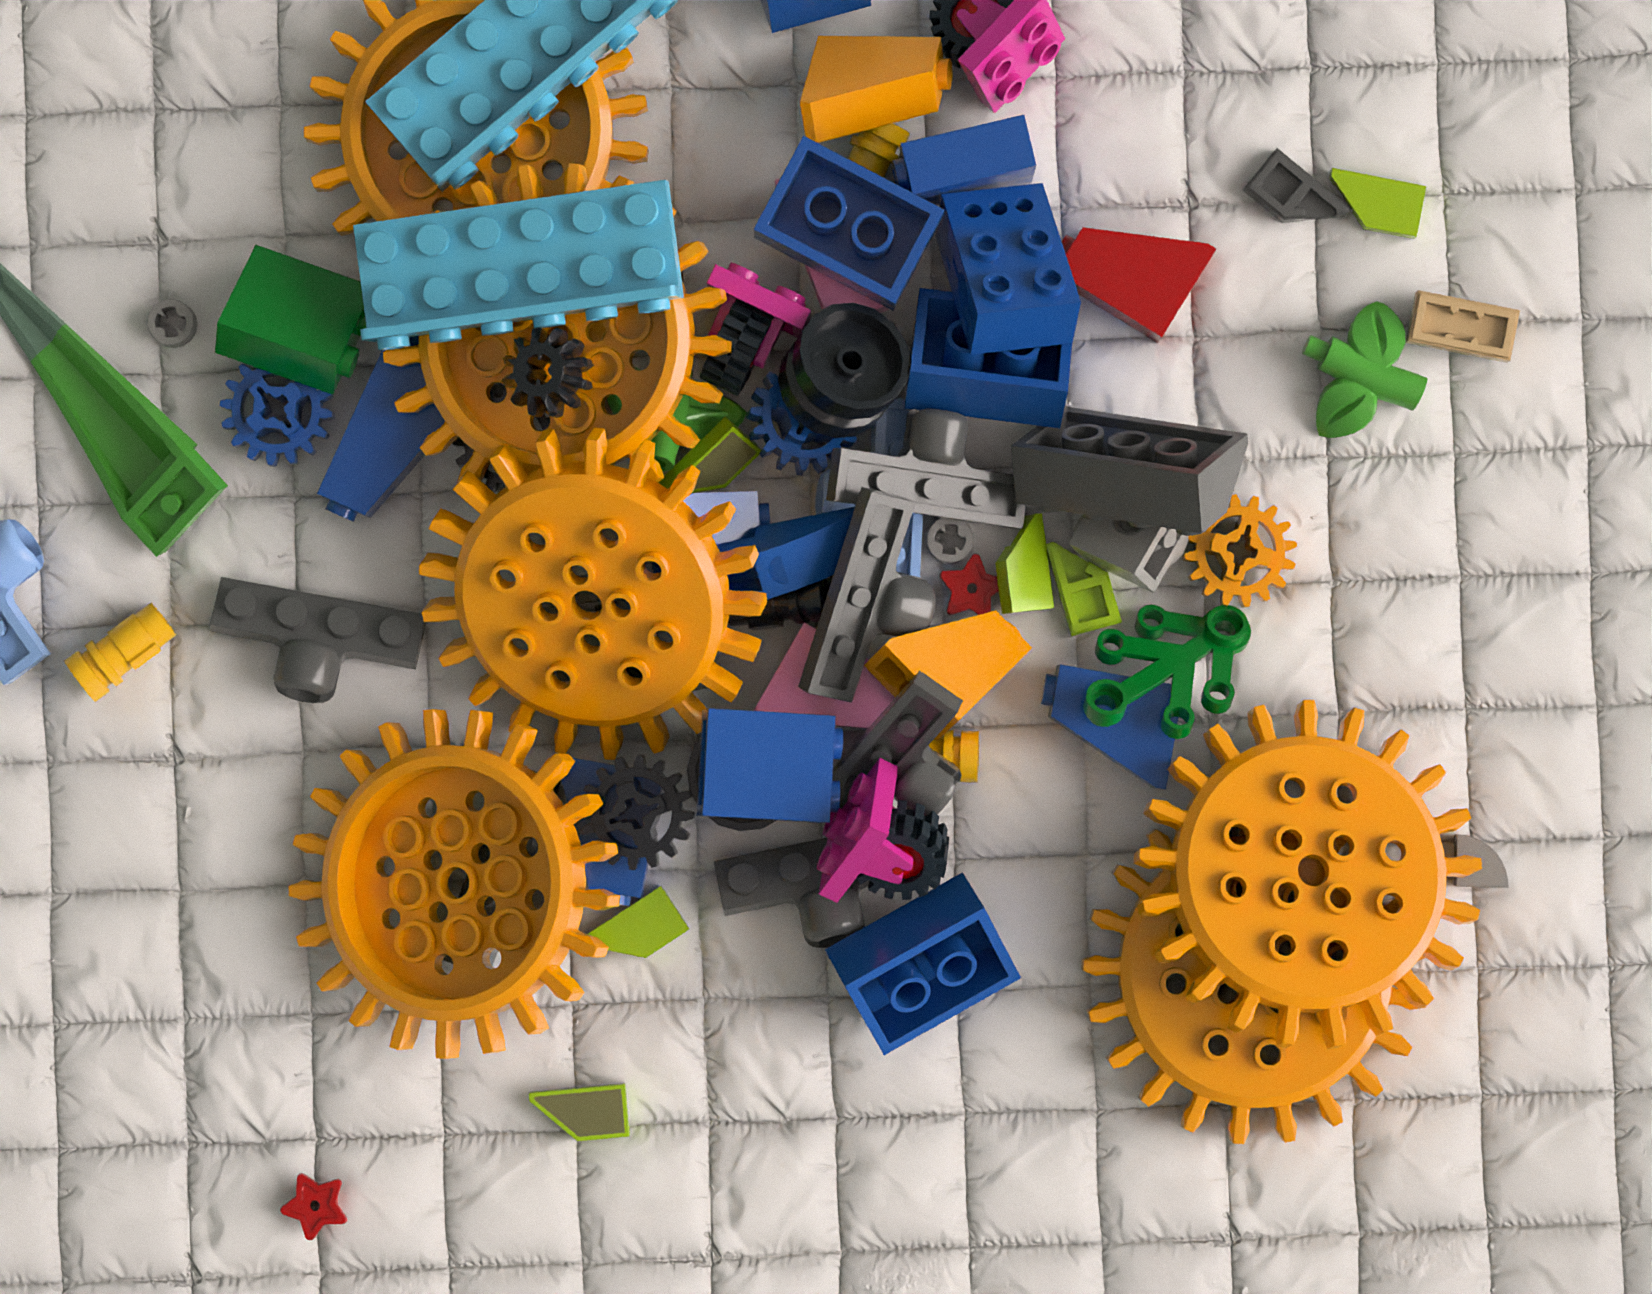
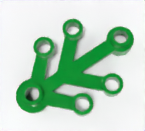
[1083,604,1251,739]

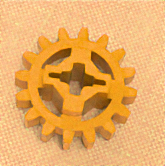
[1182,494,1297,608]

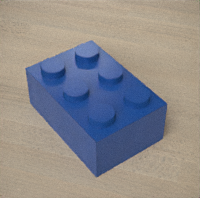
[754,136,944,311]
[904,288,1072,429]
[825,872,1021,1055]

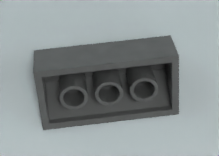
[1011,406,1248,536]

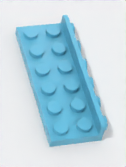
[365,0,678,192]
[353,180,684,350]

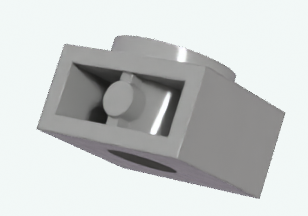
[1068,516,1189,593]

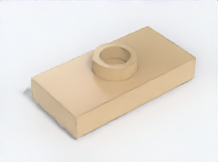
[1406,290,1520,363]

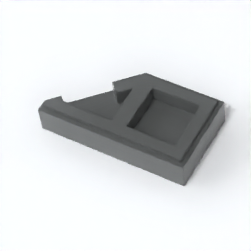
[1243,148,1351,223]

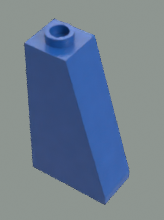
[317,336,445,522]

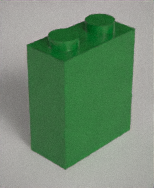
[215,244,367,395]

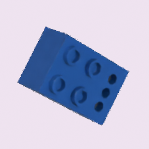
[935,183,1081,355]

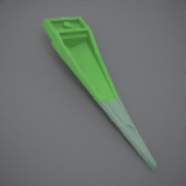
[0,263,228,557]

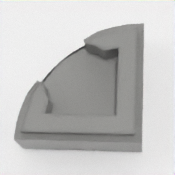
[1454,834,1509,888]

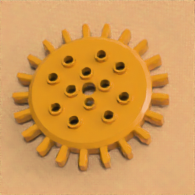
[304,0,649,237]
[383,163,732,487]
[418,427,767,760]
[1133,700,1482,1049]
[288,709,620,1059]
[1081,828,1426,1144]

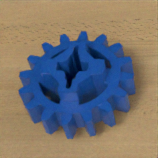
[219,363,335,467]
[746,371,857,476]

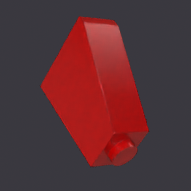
[1062,227,1216,343]

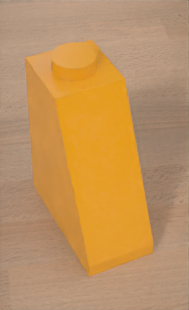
[800,36,953,143]
[864,610,1032,741]

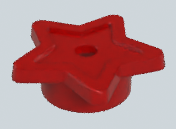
[940,553,999,616]
[280,1173,348,1241]

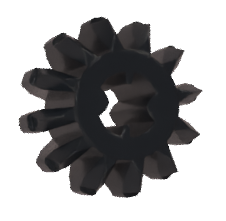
[501,328,594,418]

